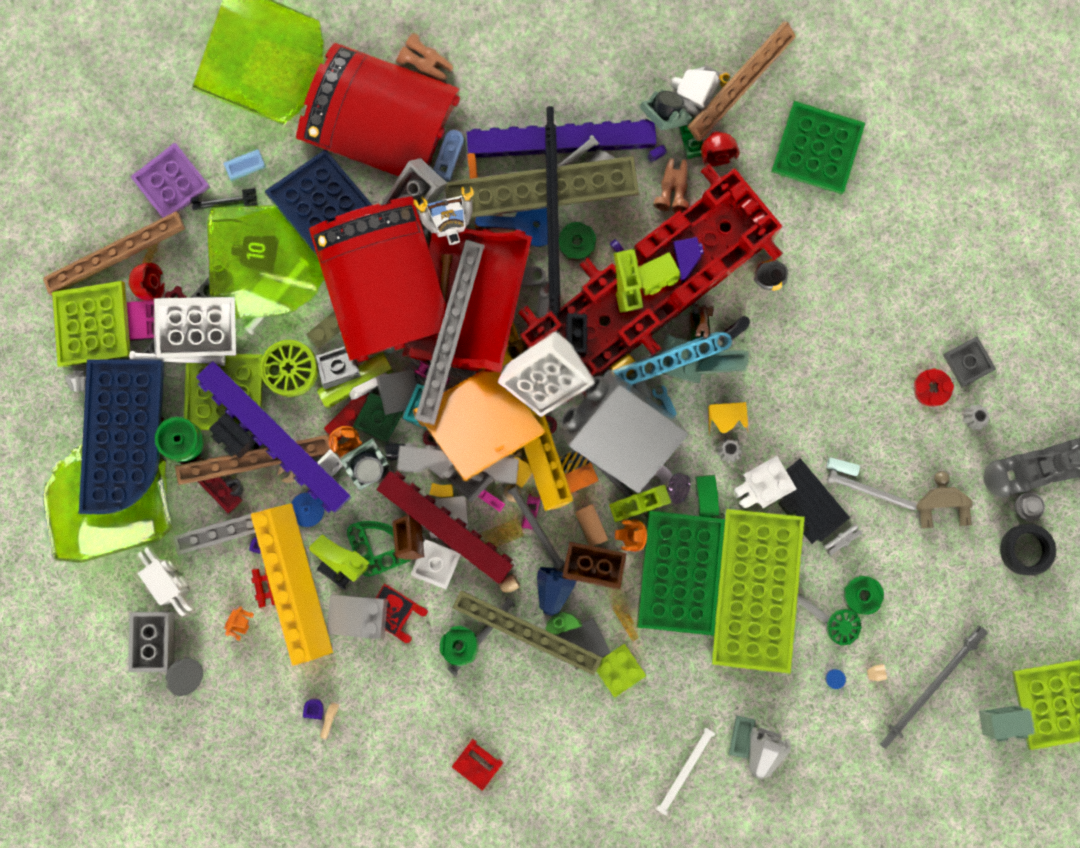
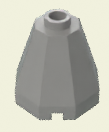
[749,727,792,779]

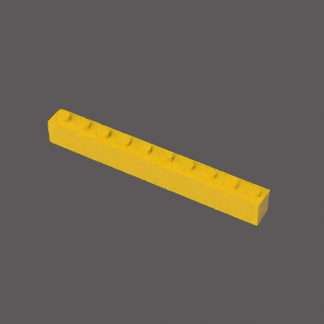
[501,322,573,511]

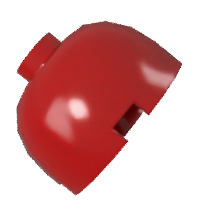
[701,131,740,167]
[128,262,165,301]

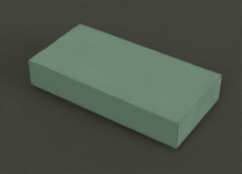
[728,715,756,759]

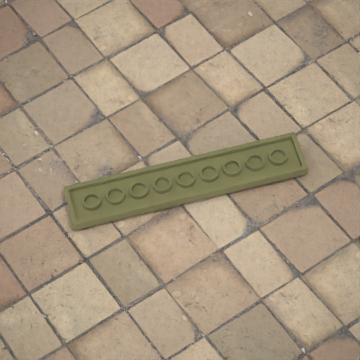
[445,156,639,218]

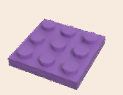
[130,143,211,218]

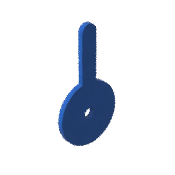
[475,208,548,247]

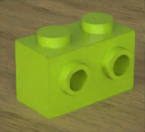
[638,252,680,296]

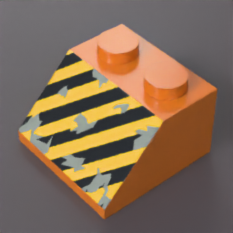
[559,450,599,494]

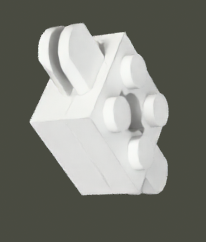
[137,546,193,616]

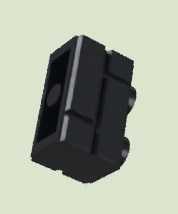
[565,313,587,358]
[209,413,256,459]

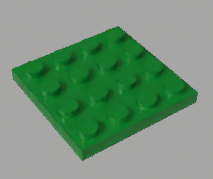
[771,101,866,195]

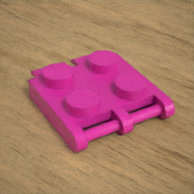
[127,300,154,341]

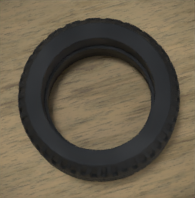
[1000,524,1057,576]

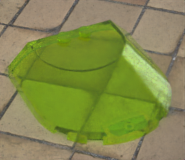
[207,205,325,319]
[43,444,174,563]

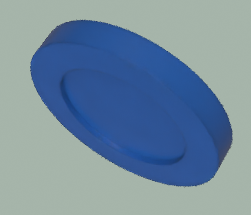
[291,492,325,527]

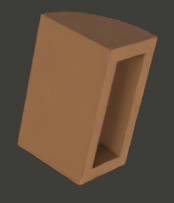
[575,504,608,546]

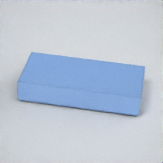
[224,149,266,181]

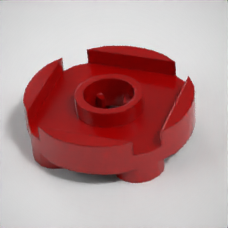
[914,368,954,407]

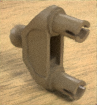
[916,471,973,528]

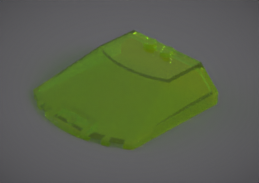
[192,0,324,125]

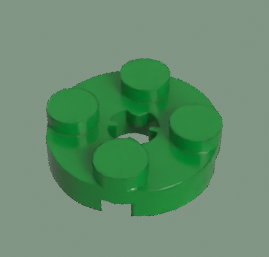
[559,222,596,260]
[844,576,884,615]
[439,626,479,666]

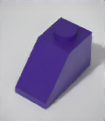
[673,237,704,284]

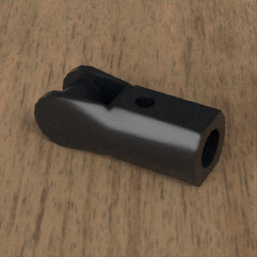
[719,316,750,343]
[317,561,352,590]

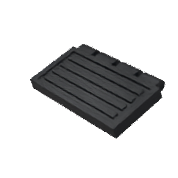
[778,458,850,544]

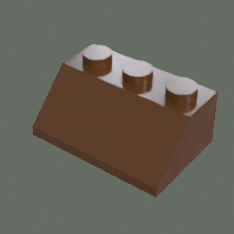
[562,541,627,590]

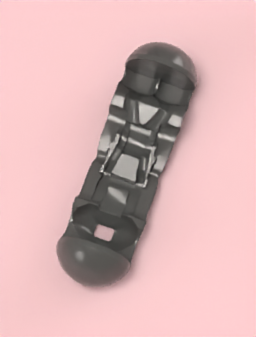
[983,438,1080,498]

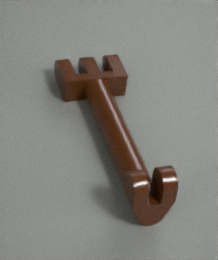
[440,254,453,308]
[694,304,714,338]

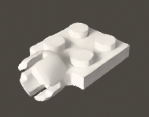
[734,456,796,508]

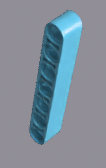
[603,331,732,385]

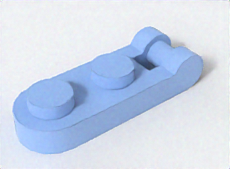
[433,130,464,182]

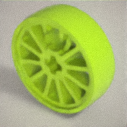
[260,340,319,397]

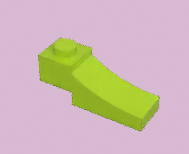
[613,249,643,312]
[609,484,671,522]
[308,534,369,582]

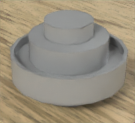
[1014,492,1045,521]

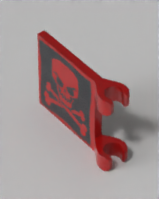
[376,583,428,643]

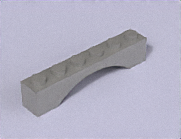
[397,443,519,484]

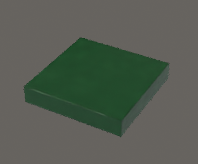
[353,392,404,443]

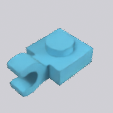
[652,385,677,417]

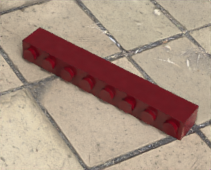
[376,471,514,584]

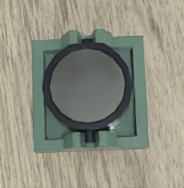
[640,90,692,131]
[339,438,393,491]

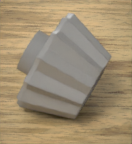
[65,370,86,392]
[963,404,990,430]
[716,437,743,463]

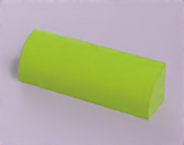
[317,352,394,409]

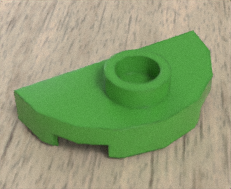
[545,612,582,635]

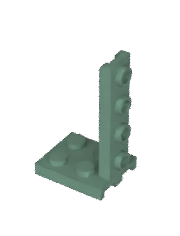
[662,335,749,383]

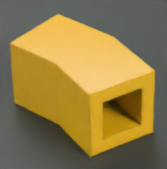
[429,483,454,498]

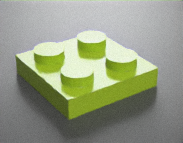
[596,643,646,698]

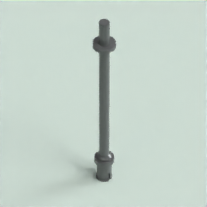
[880,625,988,750]

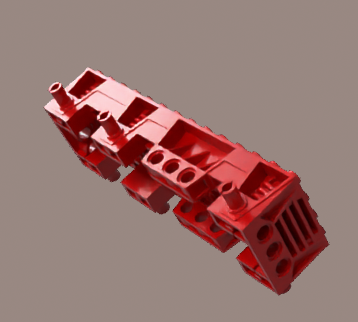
[518,164,783,402]

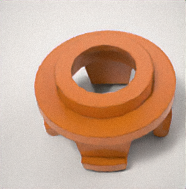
[328,426,362,458]
[615,519,647,552]
[224,606,254,641]

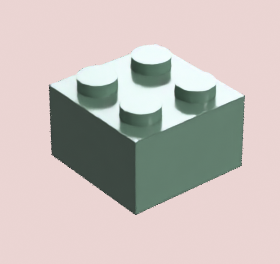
[979,706,1035,742]

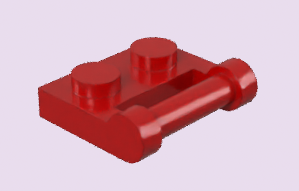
[452,738,504,791]

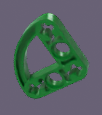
[347,521,412,577]

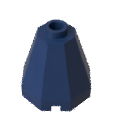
[537,567,577,616]

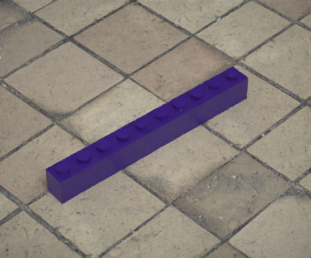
[466,119,656,158]
[196,361,352,514]

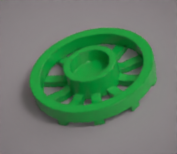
[827,609,862,646]

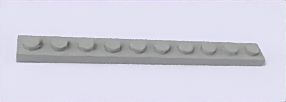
[415,240,484,425]

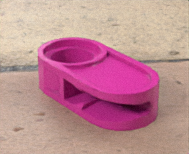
[477,490,506,512]

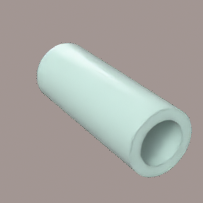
[826,457,860,476]

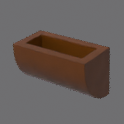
[392,515,425,560]

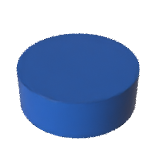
[825,669,846,689]

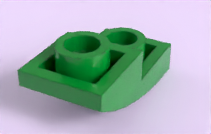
[678,117,703,160]
[695,475,719,517]

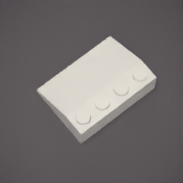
[154,297,236,357]
[498,332,595,417]

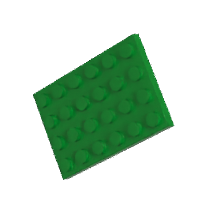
[636,511,725,636]

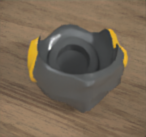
[753,259,789,291]

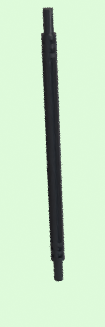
[545,106,561,333]

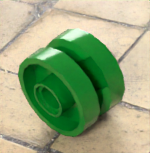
[155,417,204,463]

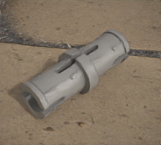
[823,524,862,556]

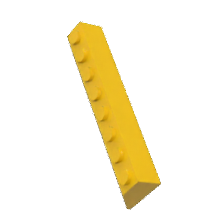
[250,503,334,666]

